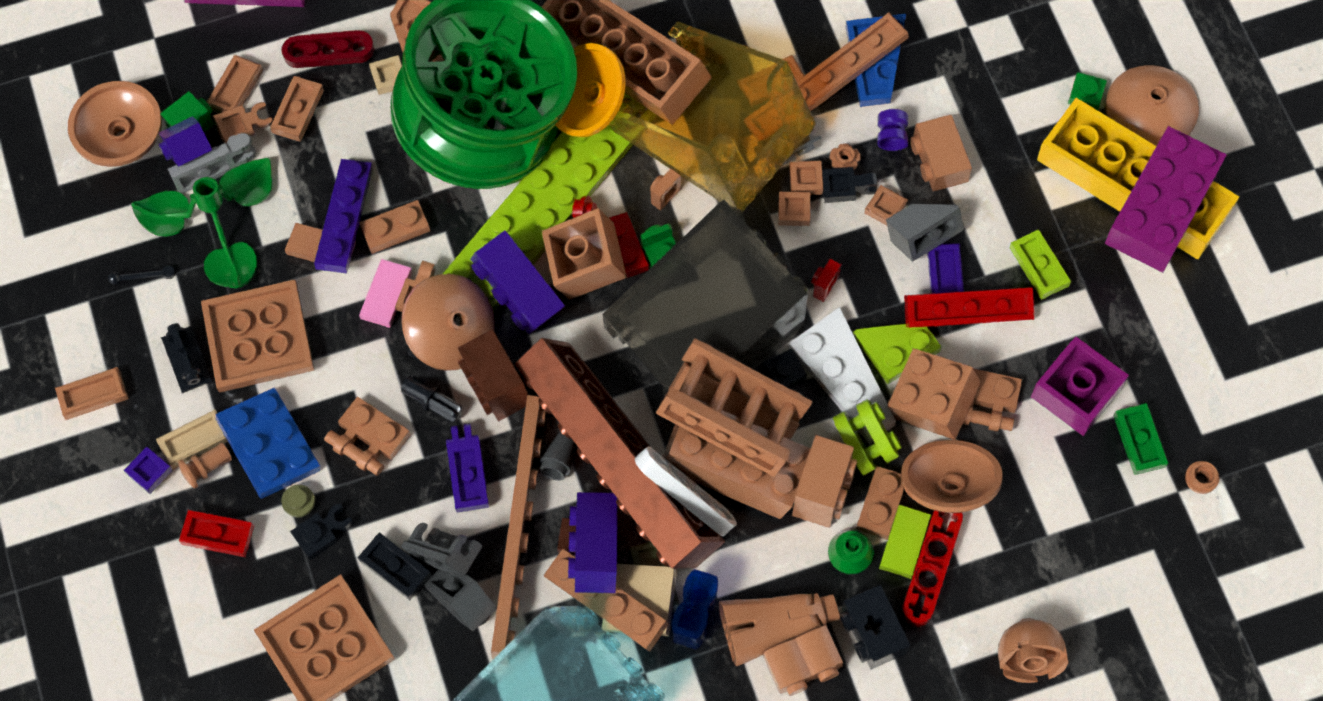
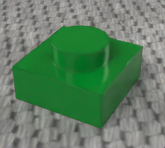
[1068,72,1107,110]

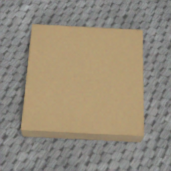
[602,564,677,636]

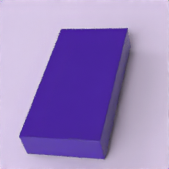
[927,244,964,294]

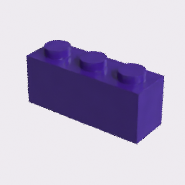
[470,230,565,335]
[568,492,617,593]

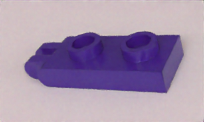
[446,423,489,513]

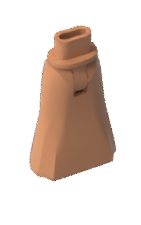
[719,593,840,666]

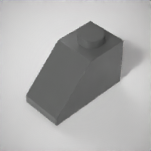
[886,204,964,262]
[424,569,497,631]

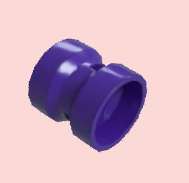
[877,109,908,151]

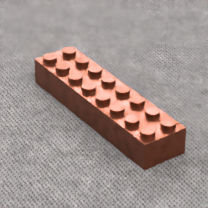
[515,338,725,569]

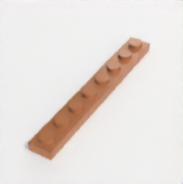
[491,395,546,661]

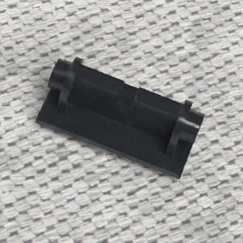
[161,323,213,394]

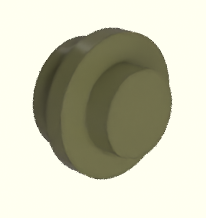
[281,485,315,518]

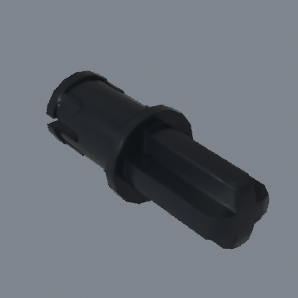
[401,375,462,422]

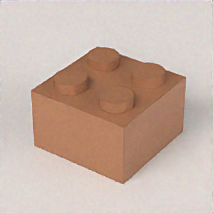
[542,208,627,300]
[887,348,981,440]
[792,435,857,528]

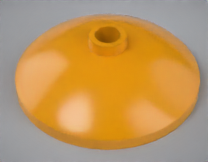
[555,43,626,137]

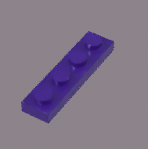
[314,159,373,274]

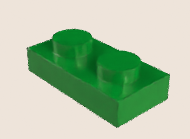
[1113,403,1168,475]

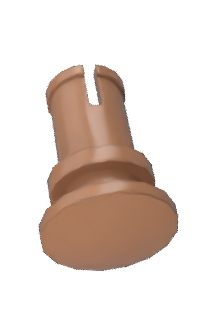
[178,442,232,489]

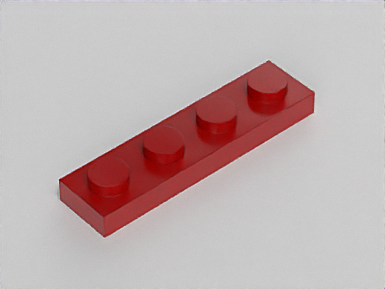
[904,287,1034,328]

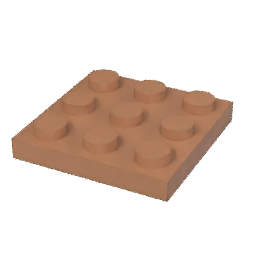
[201,280,315,393]
[254,574,395,701]

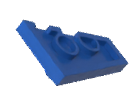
[845,14,906,107]

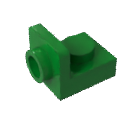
[641,224,685,279]

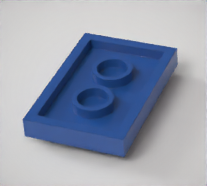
[215,387,320,499]

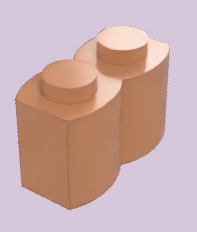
[763,625,843,696]

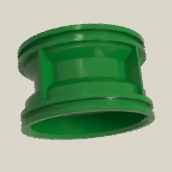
[390,0,577,189]

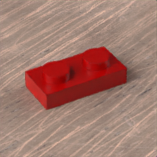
[609,212,649,281]
[179,510,254,558]

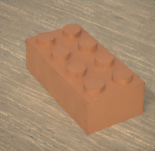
[663,397,811,519]

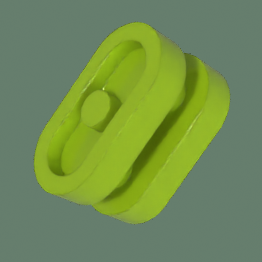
[833,399,902,475]

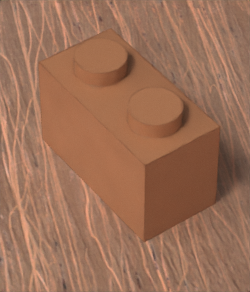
[910,115,972,192]

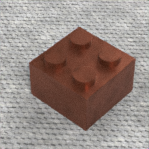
[457,329,528,422]

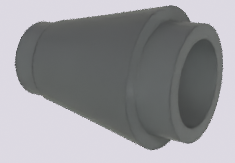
[540,431,576,481]

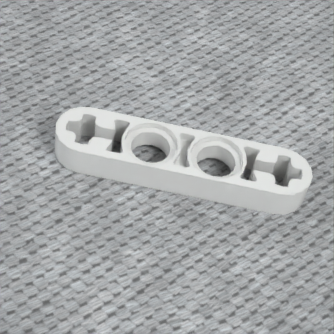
[635,446,737,536]

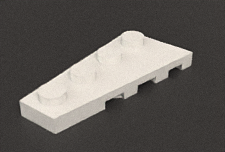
[789,307,896,444]

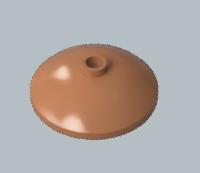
[1105,65,1199,146]
[68,81,162,167]
[402,274,495,371]
[901,440,1002,513]

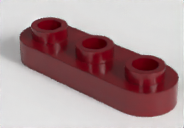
[281,30,375,68]

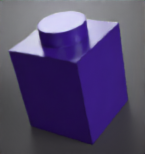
[158,116,212,167]

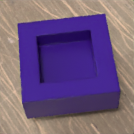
[123,447,173,494]

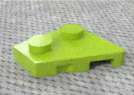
[853,324,942,384]

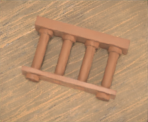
[656,338,812,477]

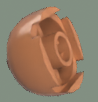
[998,618,1068,683]

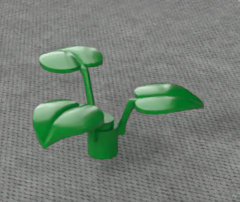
[131,158,272,289]

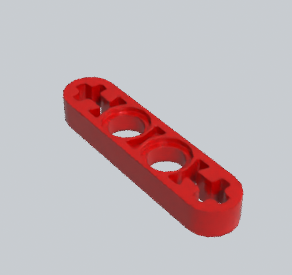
[902,510,963,627]

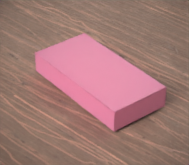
[359,259,412,328]

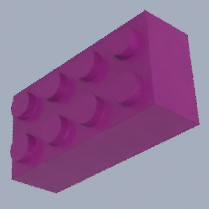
[1105,126,1227,273]

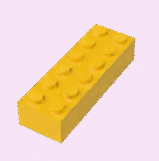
[1037,98,1239,259]

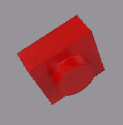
[811,259,841,302]

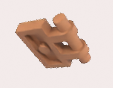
[963,369,1022,432]
[324,396,411,476]

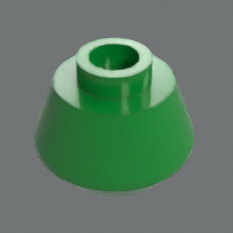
[828,530,874,574]

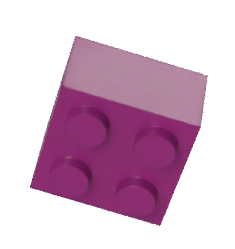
[1031,336,1129,436]

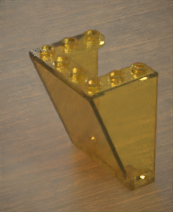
[609,21,816,214]

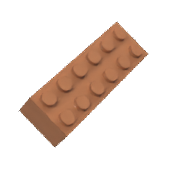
[542,0,712,125]

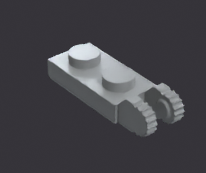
[168,132,256,194]

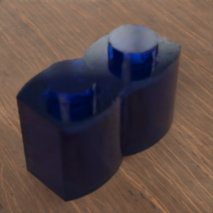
[672,569,718,649]

